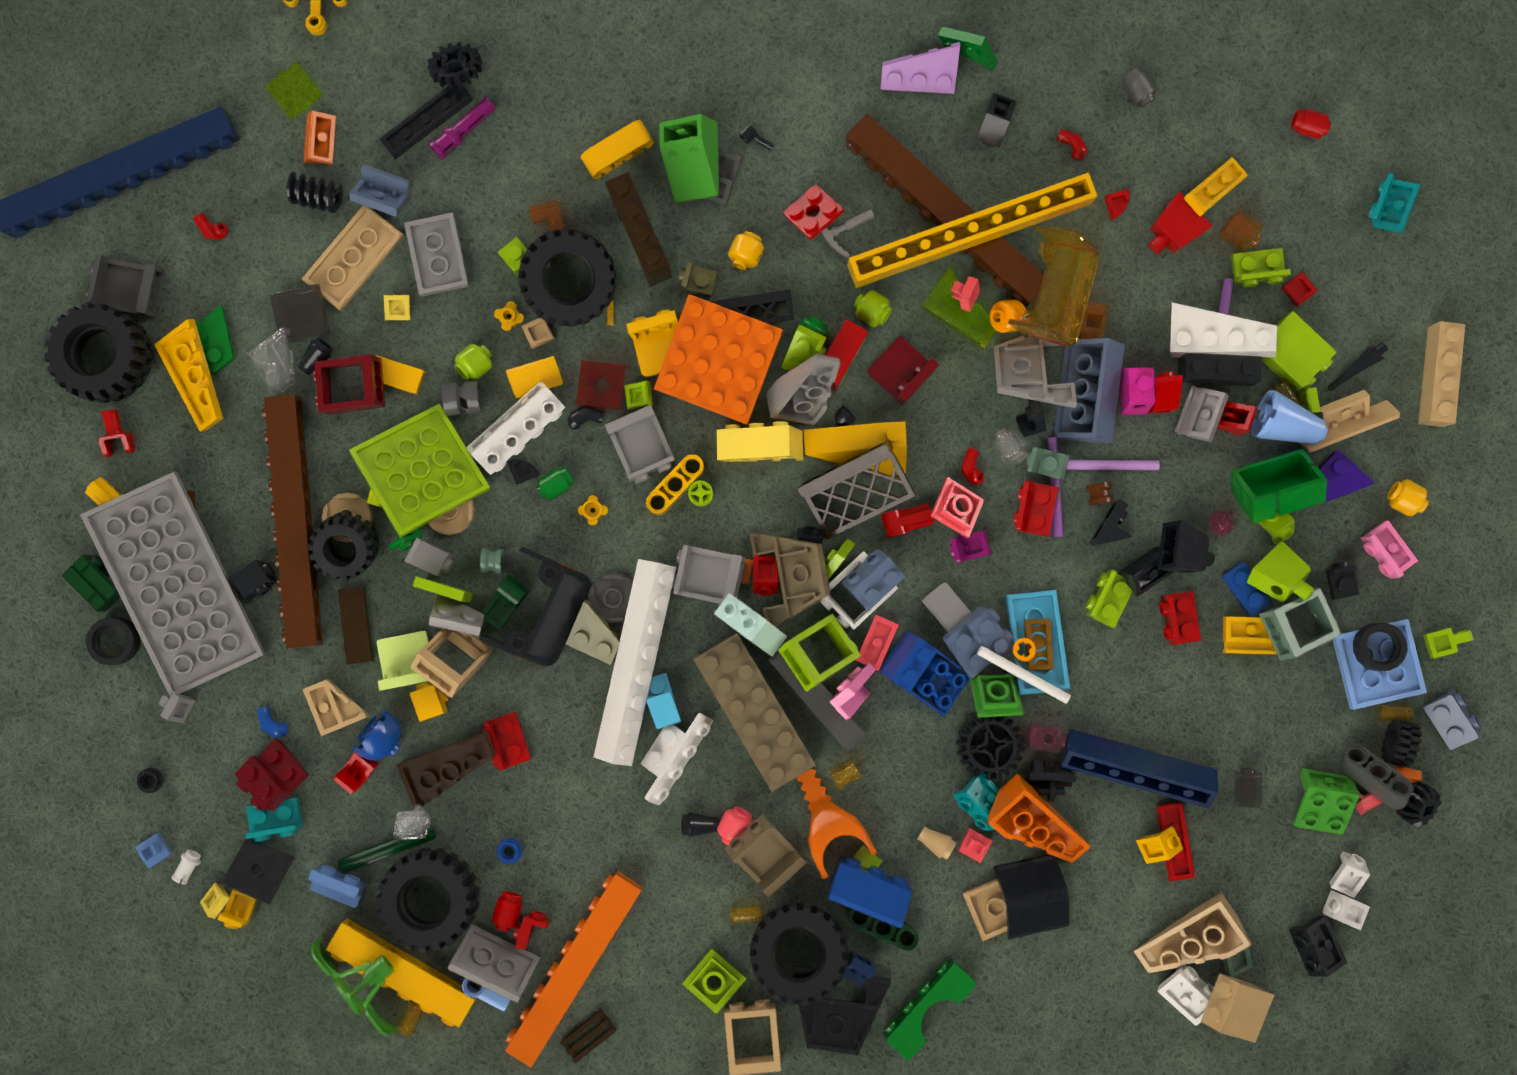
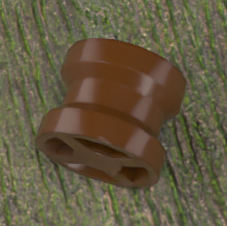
[1086,482,1114,506]

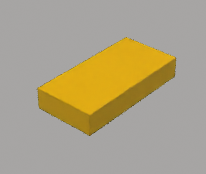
[376,355,425,395]

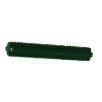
[338,825,436,873]

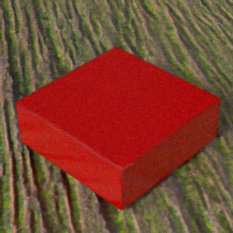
[1281,272,1318,307]

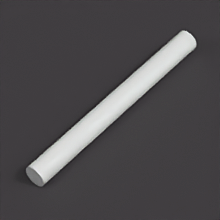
[977,645,1071,704]

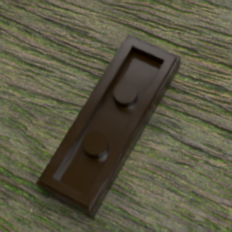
[338,586,374,665]

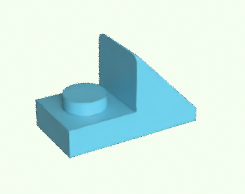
[646,673,681,730]

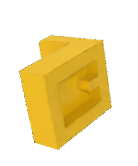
[1136,827,1183,864]

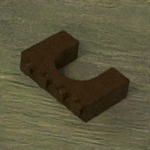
[605,172,672,287]

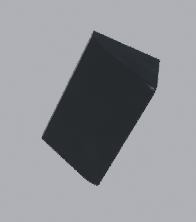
[1121,547,1173,597]

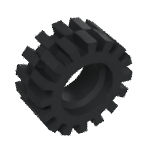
[1381,718,1422,768]

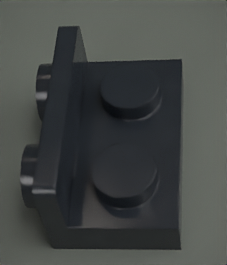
[1289,915,1348,977]

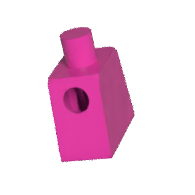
[1120,367,1155,415]

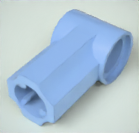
[462,978,510,1011]

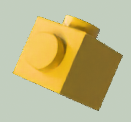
[410,681,448,722]

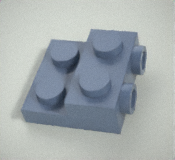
[942,606,1013,678]

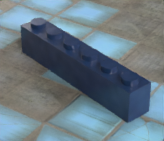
[1061,729,1218,808]

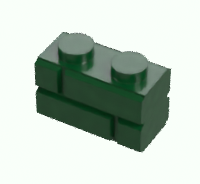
[62,554,120,612]

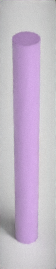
[1066,460,1160,470]

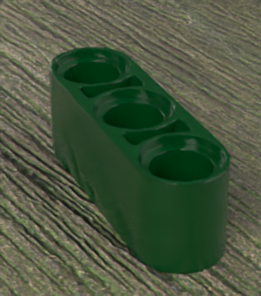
[847,907,919,951]

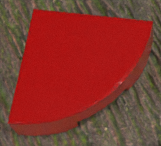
[1104,189,1130,221]

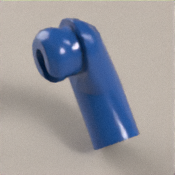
[256,706,289,738]

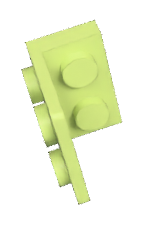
[377,631,429,691]

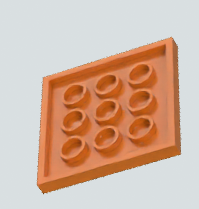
[654,294,784,425]

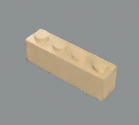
[1418,321,1465,427]

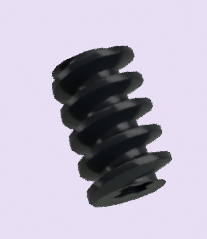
[286,172,343,214]

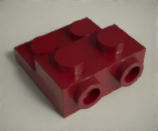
[235,739,310,812]

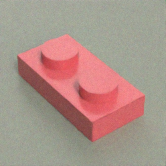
[855,615,899,671]

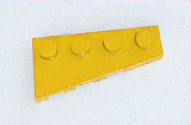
[154,319,223,432]

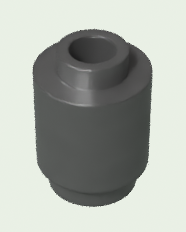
[1121,68,1157,107]

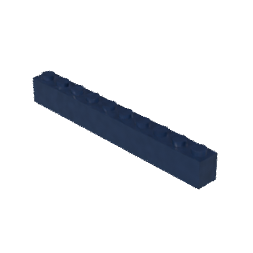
[0,106,240,238]

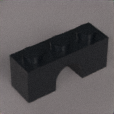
[1178,353,1262,386]

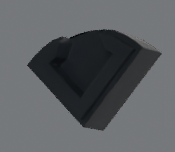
[507,460,540,485]

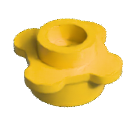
[494,302,524,331]
[578,495,608,525]

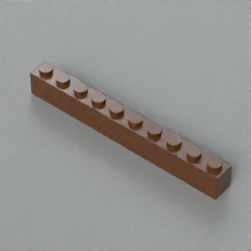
[845,113,1050,307]
[262,394,323,648]

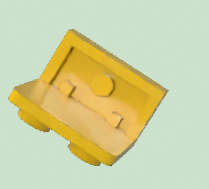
[626,310,679,377]

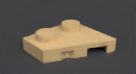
[303,679,369,736]

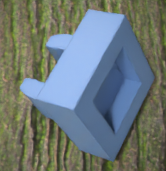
[135,832,173,869]

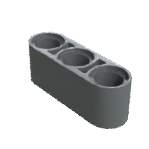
[1340,744,1413,810]

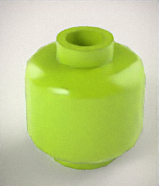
[854,290,892,327]
[454,344,492,381]

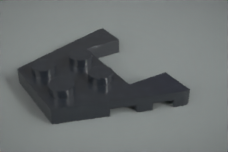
[792,965,891,1055]

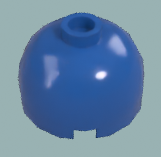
[351,709,401,761]

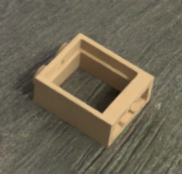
[411,628,493,698]
[724,999,781,1075]

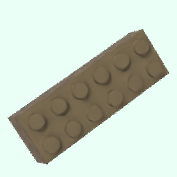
[693,633,816,792]

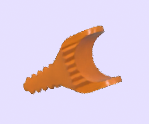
[797,769,877,880]

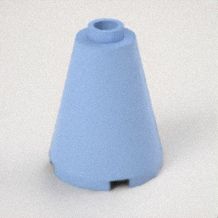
[1251,390,1328,444]

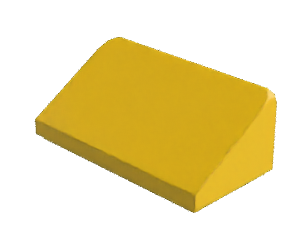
[506,356,563,398]

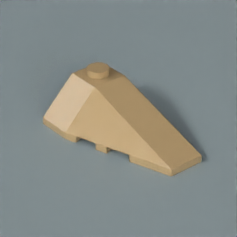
[1134,892,1251,973]

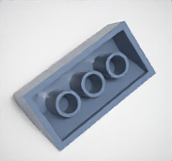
[1053,338,1125,443]

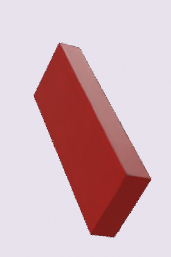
[1156,801,1195,882]

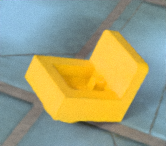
[217,889,258,929]

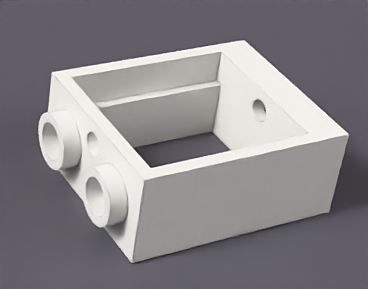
[820,551,898,630]

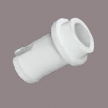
[171,850,201,885]

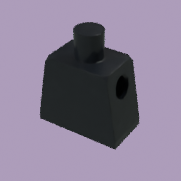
[1157,520,1215,573]

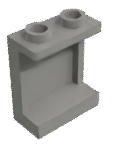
[605,405,676,484]
[672,544,746,604]

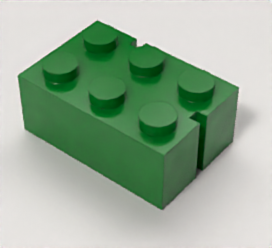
[1231,448,1327,524]

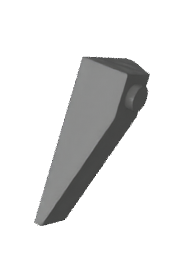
[766,354,840,425]

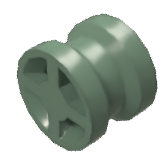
[480,548,505,574]

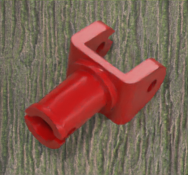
[98,409,135,458]

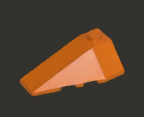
[987,773,1091,863]

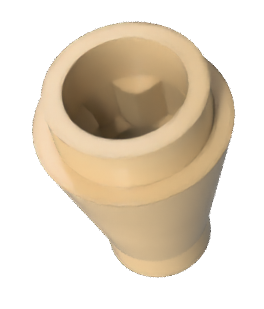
[917,827,957,860]

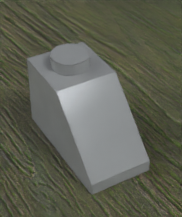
[405,538,454,577]

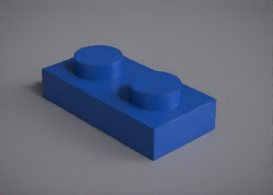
[1221,562,1272,617]

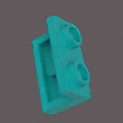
[1369,173,1420,234]

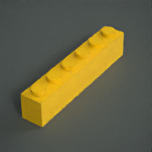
[326,918,477,1027]

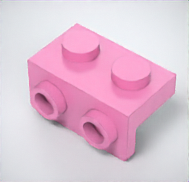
[1361,520,1418,579]
[830,663,876,720]

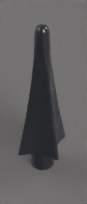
[1328,343,1388,390]

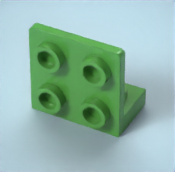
[1293,768,1360,835]

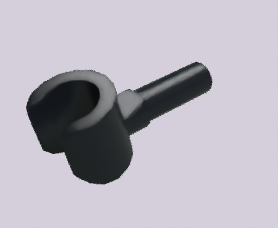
[739,126,774,150]

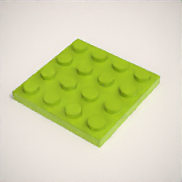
[349,404,490,538]

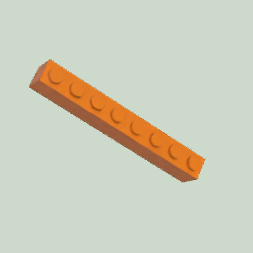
[505,871,643,1068]

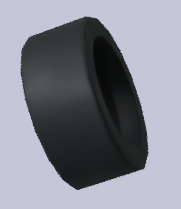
[85,617,140,665]
[1353,623,1408,671]

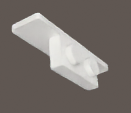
[640,713,713,805]

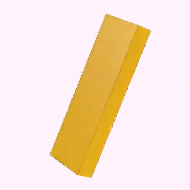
[1184,157,1248,216]

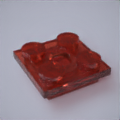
[576,360,626,410]

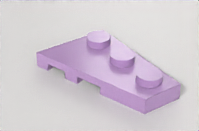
[880,42,960,94]

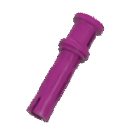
[428,97,496,161]

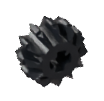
[1397,781,1441,827]

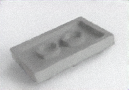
[404,212,469,297]
[448,925,540,1003]

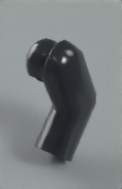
[568,406,605,430]

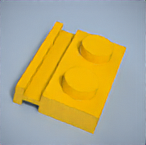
[1223,617,1276,655]

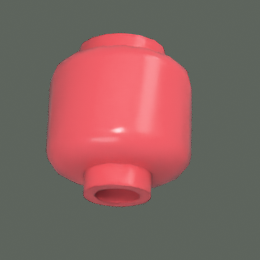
[717,807,753,845]

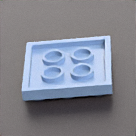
[1332,619,1427,710]

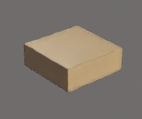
[522,318,555,349]

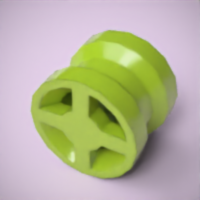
[688,480,713,507]

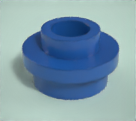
[497,838,522,864]

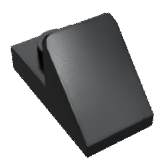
[1089,499,1133,546]

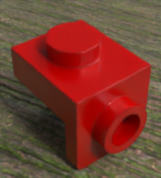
[333,752,379,794]
[513,911,551,950]

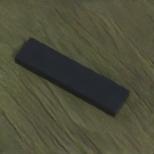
[379,84,473,160]

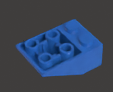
[878,630,970,717]

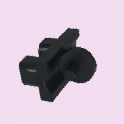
[1026,760,1076,802]

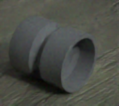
[442,380,483,416]

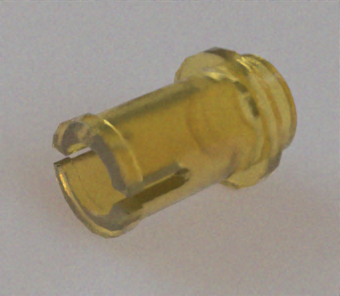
[1272,381,1304,406]
[1378,703,1414,721]
[729,903,762,924]
[397,1001,423,1037]

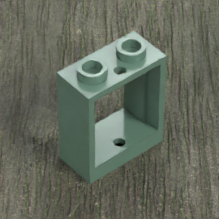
[1259,588,1341,660]

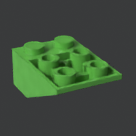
[659,114,719,203]

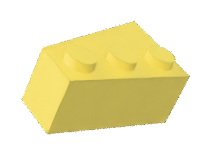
[717,421,804,462]

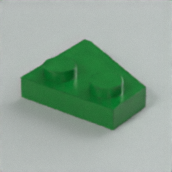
[938,27,998,70]
[196,305,235,375]

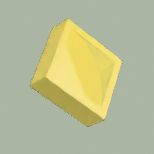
[384,295,410,320]
[200,882,230,919]

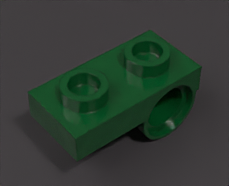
[481,575,531,630]

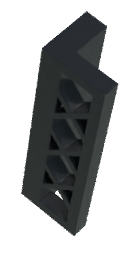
[711,289,795,324]

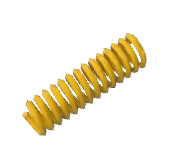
[607,300,614,325]

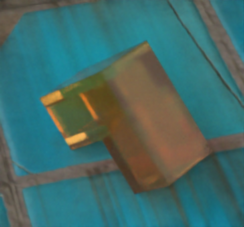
[528,200,566,231]

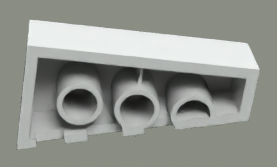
[1170,302,1277,358]

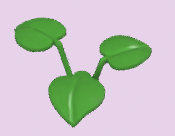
[311,938,399,1036]

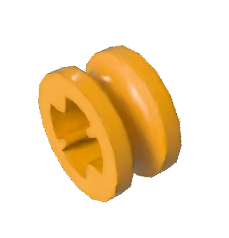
[1013,638,1036,662]

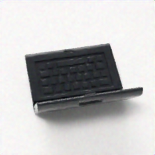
[993,854,1069,940]

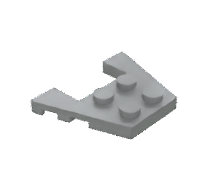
[994,321,1077,408]

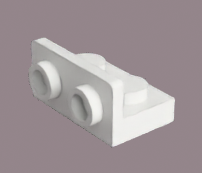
[1158,965,1214,1026]

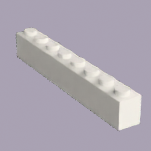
[594,559,676,766]

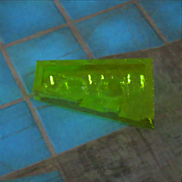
[922,267,996,350]

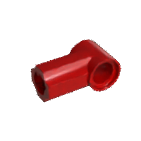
[881,503,934,539]

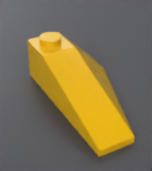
[804,421,907,475]

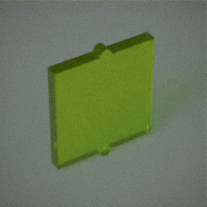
[265,61,324,120]

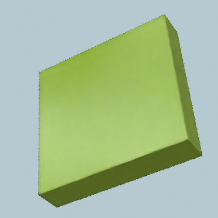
[413,576,473,603]

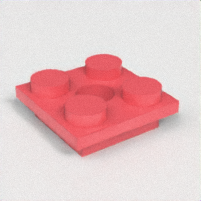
[930,477,984,538]

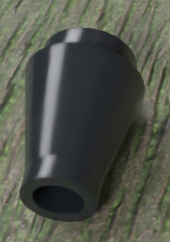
[297,337,333,375]
[681,812,719,837]

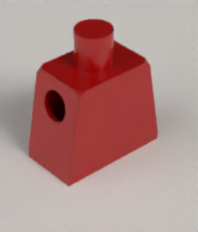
[1148,192,1213,254]

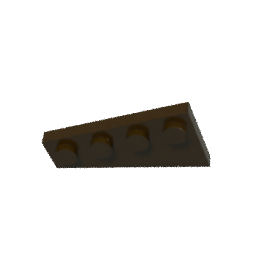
[397,731,497,811]

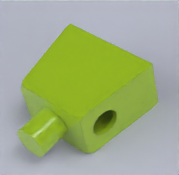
[1247,541,1315,602]

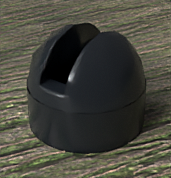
[834,405,856,426]

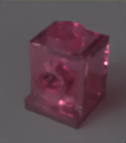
[1025,722,1066,753]

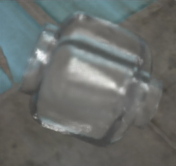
[992,427,1030,466]

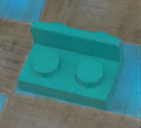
[953,772,999,831]
[246,797,303,842]

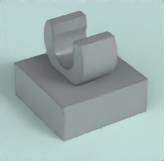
[158,693,196,723]

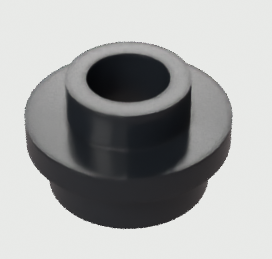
[137,768,164,793]

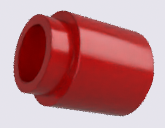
[1290,108,1331,139]
[491,891,523,931]

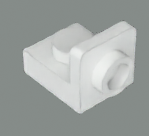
[1329,852,1370,898]
[1322,890,1370,930]

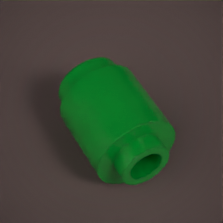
[536,466,575,501]

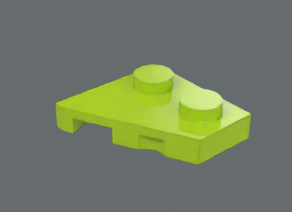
[825,538,855,580]

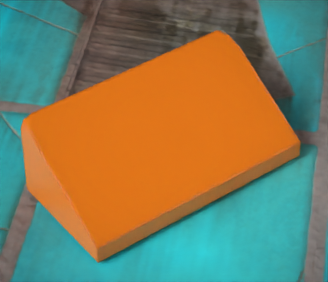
[304,111,336,165]

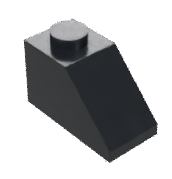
[976,93,1016,147]

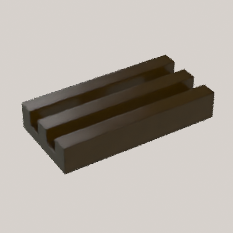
[560,1010,616,1063]

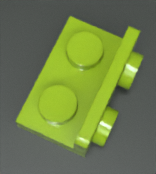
[1231,248,1291,288]
[781,325,827,371]
[1085,570,1133,628]

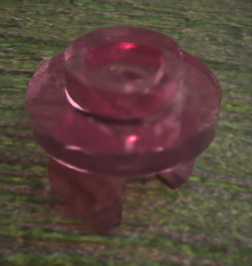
[1209,511,1237,536]

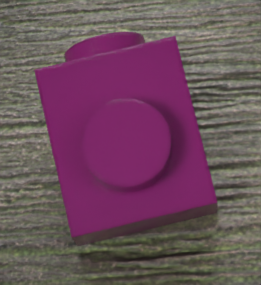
[950,530,992,563]

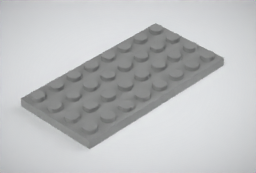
[80,472,266,697]

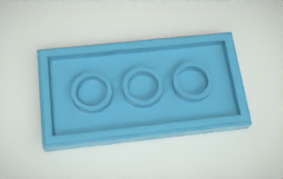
[1005,590,1071,695]

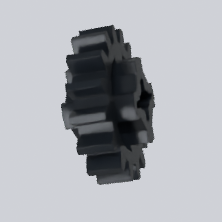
[427,42,483,89]

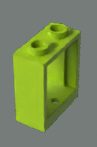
[778,613,861,692]

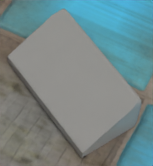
[922,582,971,632]

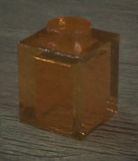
[1218,210,1264,252]

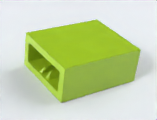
[1261,311,1337,391]

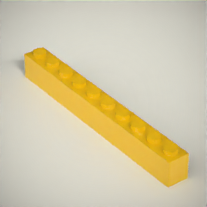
[847,172,1097,288]

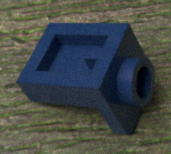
[844,951,877,986]

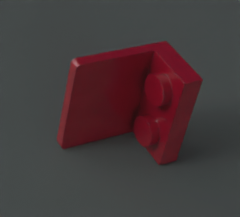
[867,336,940,406]

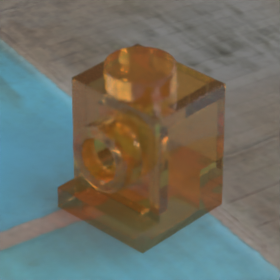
[1075,301,1110,339]

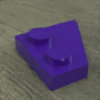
[1319,450,1374,504]

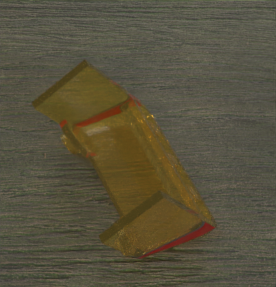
[1008,225,1099,347]

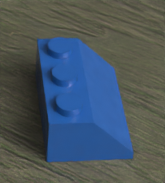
[829,856,912,928]

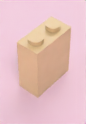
[1200,973,1274,1043]

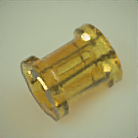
[829,759,862,791]

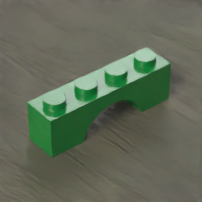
[884,958,977,1062]

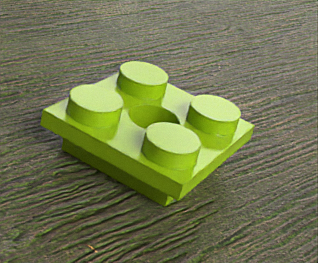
[682,948,747,1014]

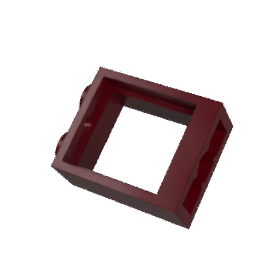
[313,354,385,415]

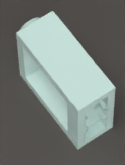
[714,593,787,657]

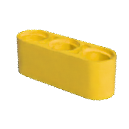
[580,120,654,179]
[646,454,704,515]

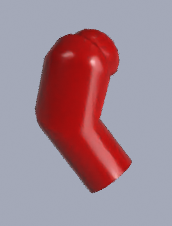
[1056,129,1088,161]
[193,213,228,240]
[961,448,984,485]

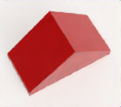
[1217,402,1258,436]

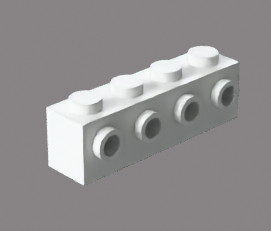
[466,381,566,475]

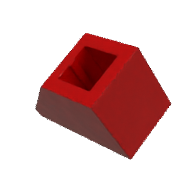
[1147,372,1183,414]

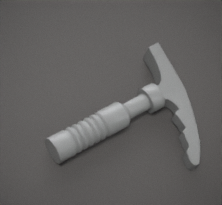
[821,209,875,259]

